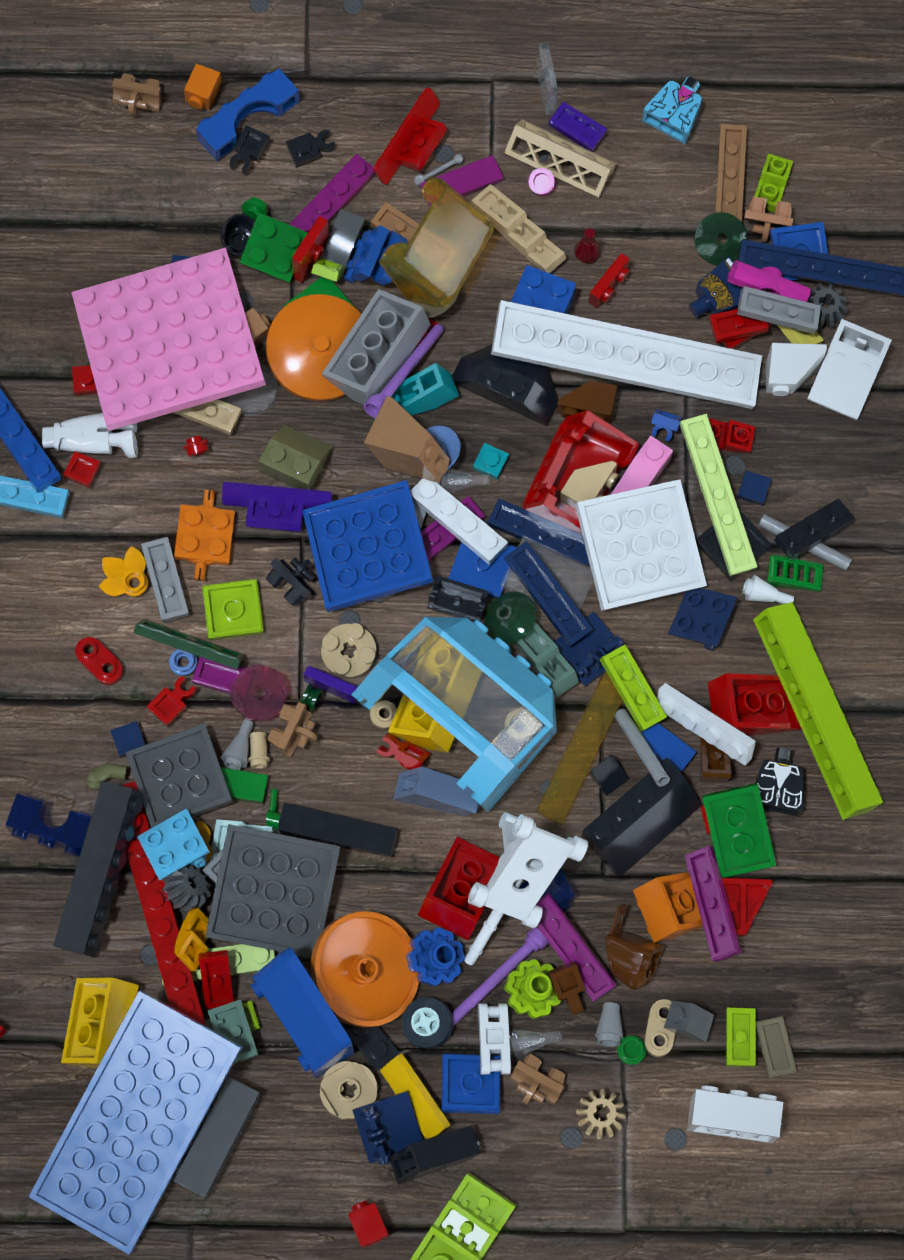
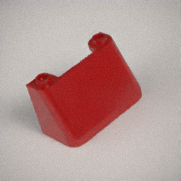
[522,410,640,534]

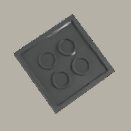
[126,723,233,828]

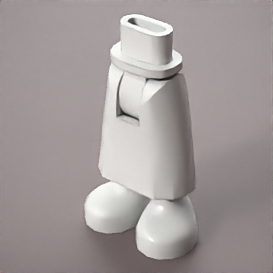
[42,413,138,458]

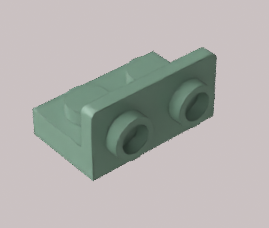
[205,999,259,1064]

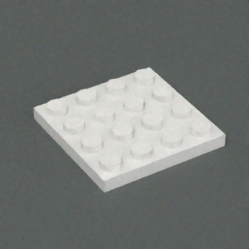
[575,480,707,611]

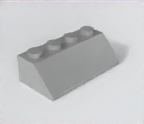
[322,289,430,405]

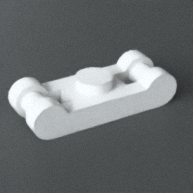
[478,1003,511,1075]

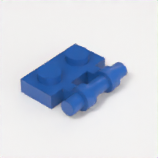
[344,225,390,283]

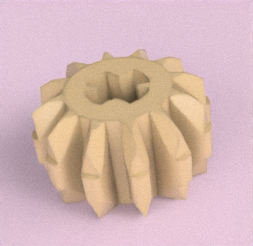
[576,1089,626,1140]

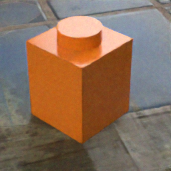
[184,63,222,111]

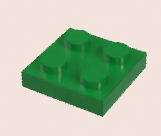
[239,213,308,283]

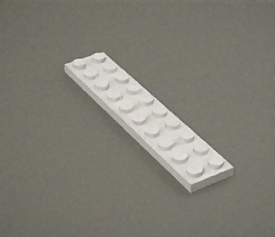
[491,300,762,409]

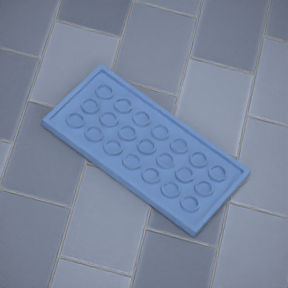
[29,990,242,1255]

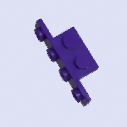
[222,482,332,532]

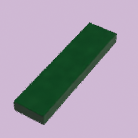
[133,619,246,670]

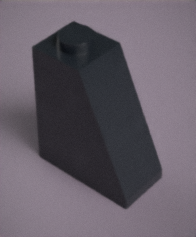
[389,1126,481,1185]

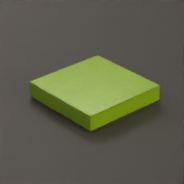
[202,579,264,641]

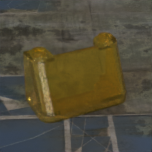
[379,176,494,307]

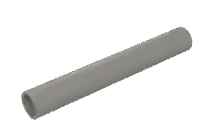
[758,514,852,571]
[614,709,670,787]

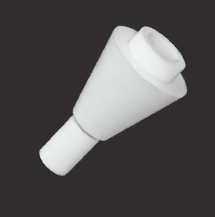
[742,575,794,604]

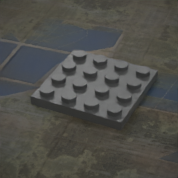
[205,824,340,958]

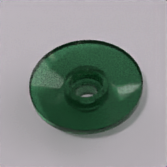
[694,212,748,266]
[484,592,536,644]

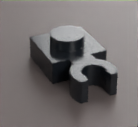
[230,125,270,175]
[286,130,336,168]

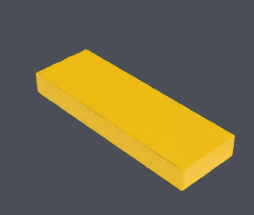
[380,1053,451,1139]

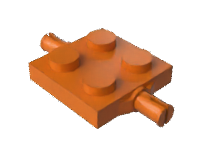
[174,490,235,582]

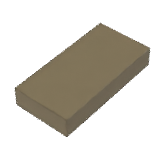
[756,1016,797,1079]

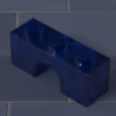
[5,794,91,857]

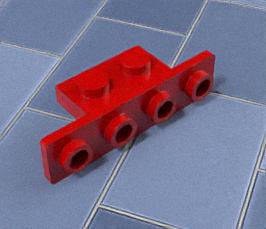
[373,87,447,185]

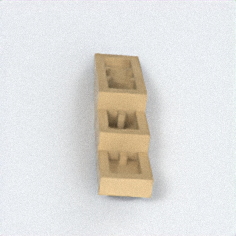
[471,184,566,273]

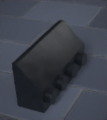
[581,757,702,879]

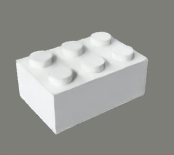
[687,1086,783,1143]

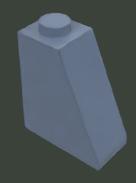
[393,766,480,816]

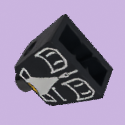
[755,747,804,817]

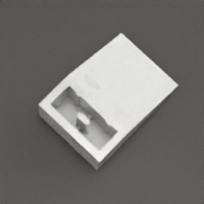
[807,319,892,420]

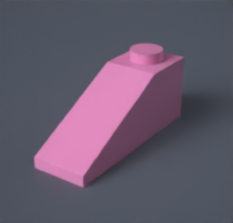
[611,436,673,495]

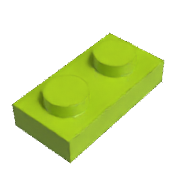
[726,1008,756,1067]

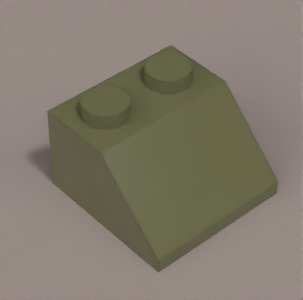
[259,425,333,490]

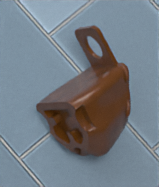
[606,904,664,990]

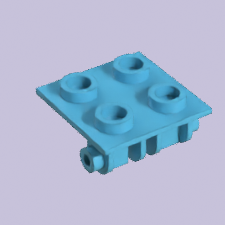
[137,808,209,880]

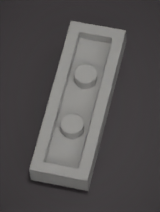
[737,286,821,334]
[141,537,189,623]

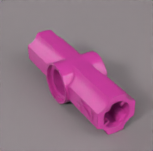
[727,260,811,302]

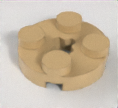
[321,623,376,680]
[320,1061,377,1120]

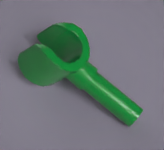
[266,789,281,830]

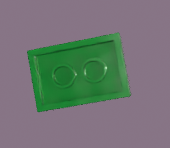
[702,783,776,878]

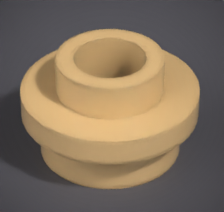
[370,700,397,728]

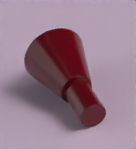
[574,228,601,263]

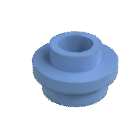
[169,649,197,676]

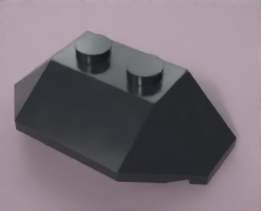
[452,345,558,427]

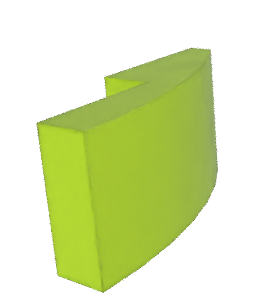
[755,154,793,213]

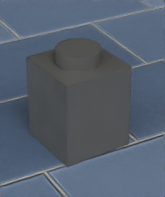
[664,1000,714,1042]

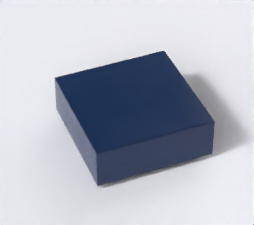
[737,470,772,506]
[110,721,145,758]

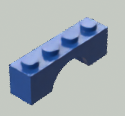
[196,68,300,162]

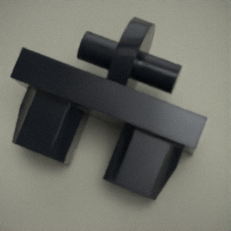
[265,557,317,607]

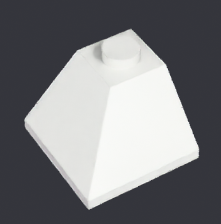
[766,343,827,396]

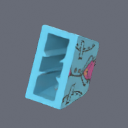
[642,77,702,144]

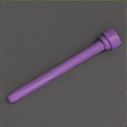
[363,324,444,418]
[452,927,549,1027]

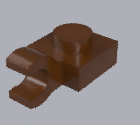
[547,961,585,1015]

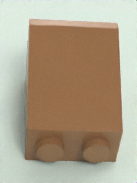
[364,396,450,483]

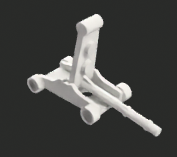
[464,812,588,965]

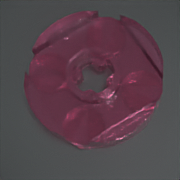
[230,665,287,721]

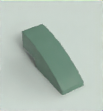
[505,612,579,698]

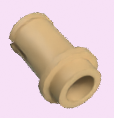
[248,732,270,769]

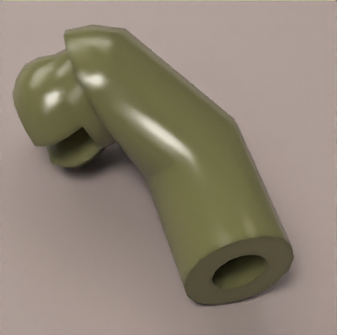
[87,763,128,790]

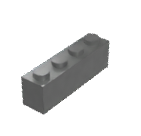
[173,1077,260,1200]

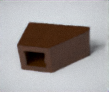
[556,380,617,423]

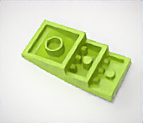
[410,1172,517,1260]

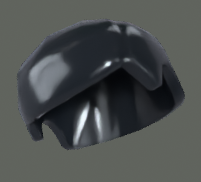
[220,214,255,258]

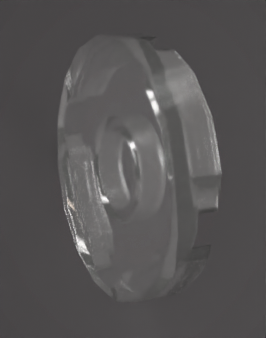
[225,364,277,415]

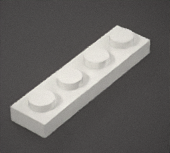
[411,479,508,565]
[657,683,756,765]

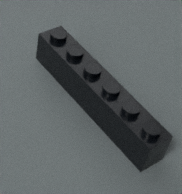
[53,781,143,958]

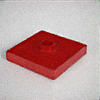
[292,216,329,284]

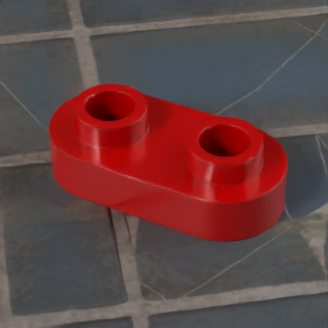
[75,637,123,686]

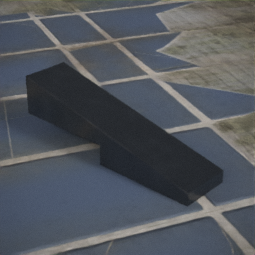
[277,803,398,857]

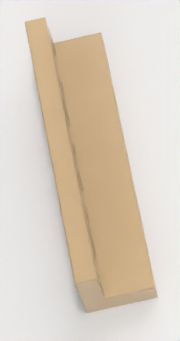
[504,119,617,197]

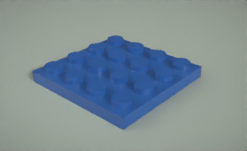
[303,480,434,612]

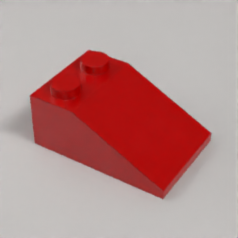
[708,673,802,736]
[417,837,500,940]

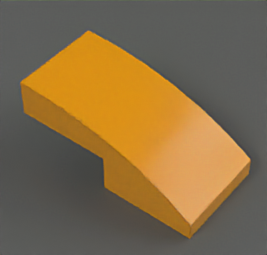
[174,908,209,971]

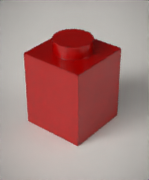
[348,1200,389,1249]

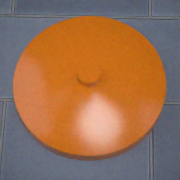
[266,294,361,402]
[310,911,419,1027]

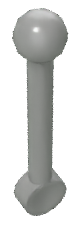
[414,154,464,187]

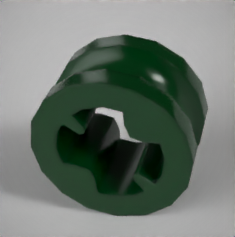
[300,684,323,712]

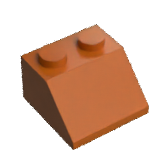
[633,872,703,943]

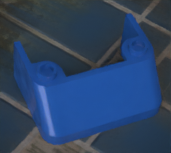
[250,947,354,1079]

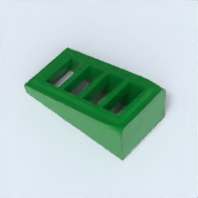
[766,555,823,592]

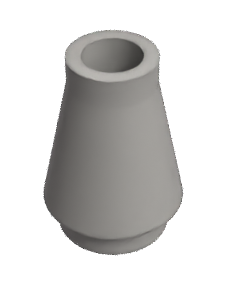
[595,1002,624,1047]

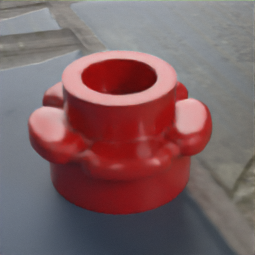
[183,435,209,457]

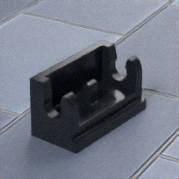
[427,575,489,622]

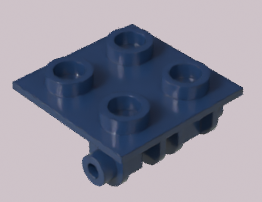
[668,588,738,651]
[553,612,624,687]
[352,1091,423,1165]

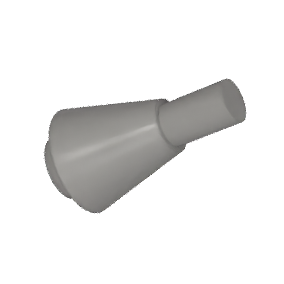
[221,719,254,770]

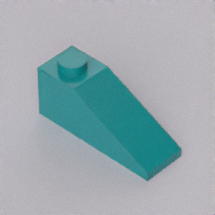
[374,363,459,419]

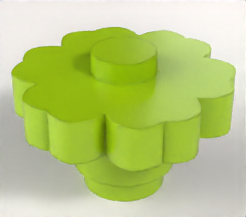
[504,959,561,1019]

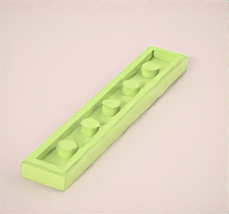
[679,414,757,576]

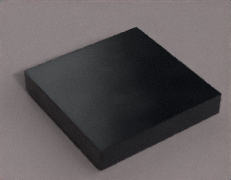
[695,509,772,582]

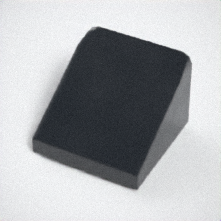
[589,754,629,796]

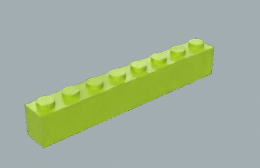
[753,602,883,820]

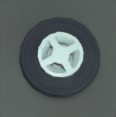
[401,997,453,1049]

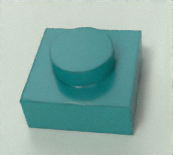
[473,443,509,480]

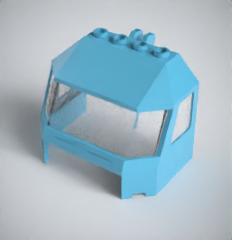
[352,617,557,812]

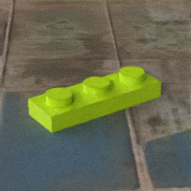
[599,645,667,732]

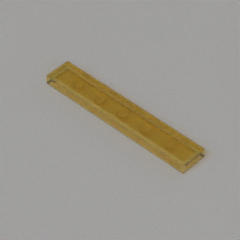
[535,670,622,825]

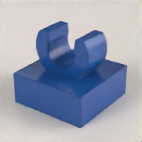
[651,409,682,441]

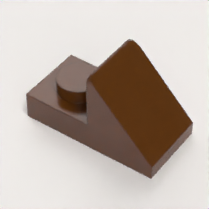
[699,737,731,782]

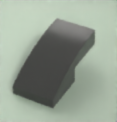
[321,209,365,272]

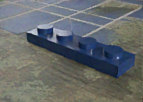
[487,499,590,568]
[503,541,593,647]

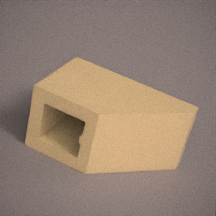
[561,461,619,509]

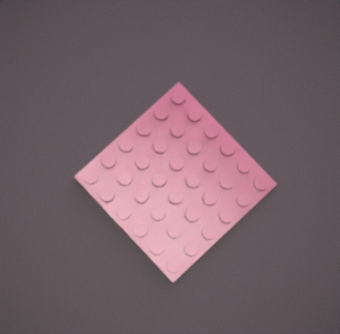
[71,248,266,431]

